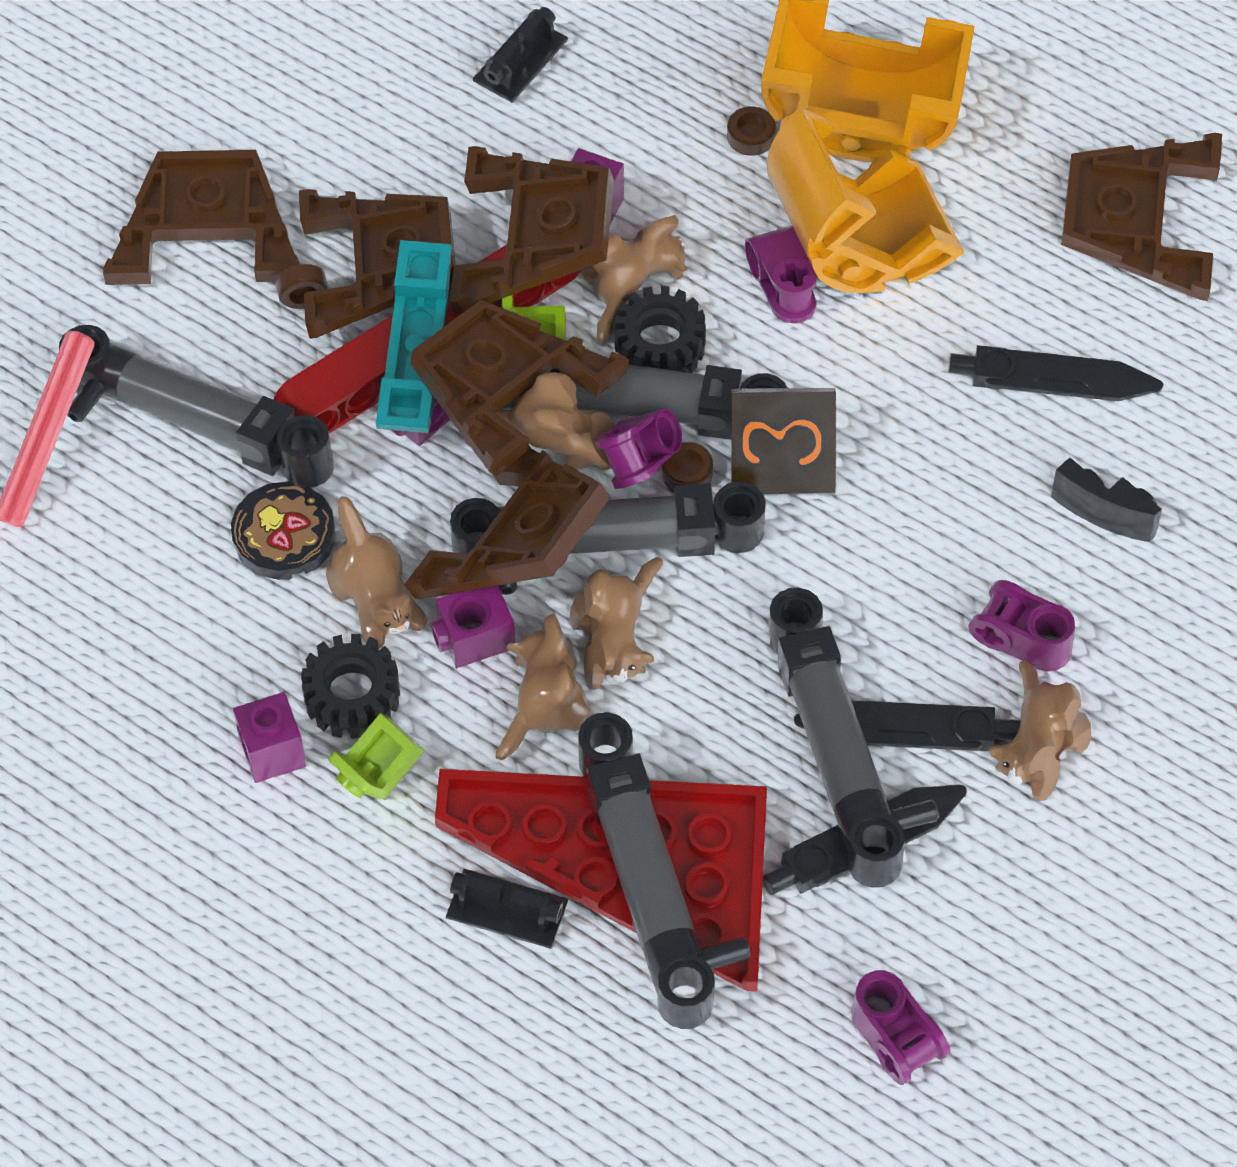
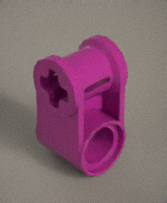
[744,225,817,324]
[594,408,683,489]
[968,580,1075,672]
[851,970,950,1086]

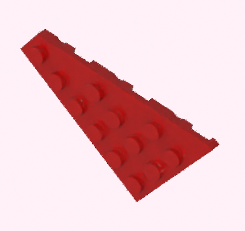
[435,769,767,992]

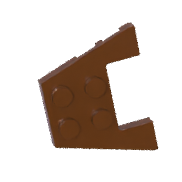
[1061,133,1223,301]
[450,146,614,314]
[103,149,300,285]
[299,189,456,339]
[410,300,629,477]
[404,444,610,599]

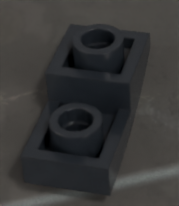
[1051,457,1162,542]

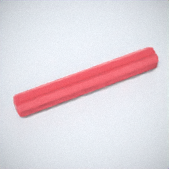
[0,331,94,527]

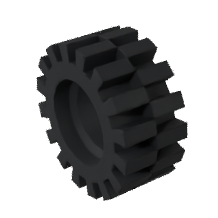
[614,285,706,373]
[301,633,400,739]

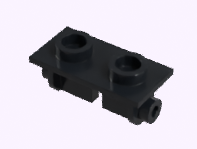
[473,7,568,103]
[446,868,569,949]

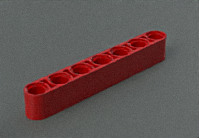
[274,244,583,434]

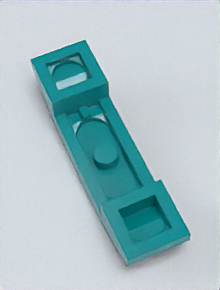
[376,240,452,433]

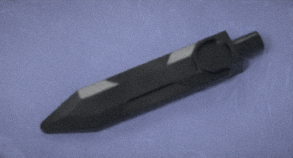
[948,345,1164,402]
[794,700,1020,751]
[763,784,967,895]

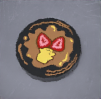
[231,481,336,580]

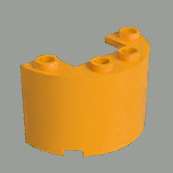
[761,0,975,162]
[767,107,965,293]

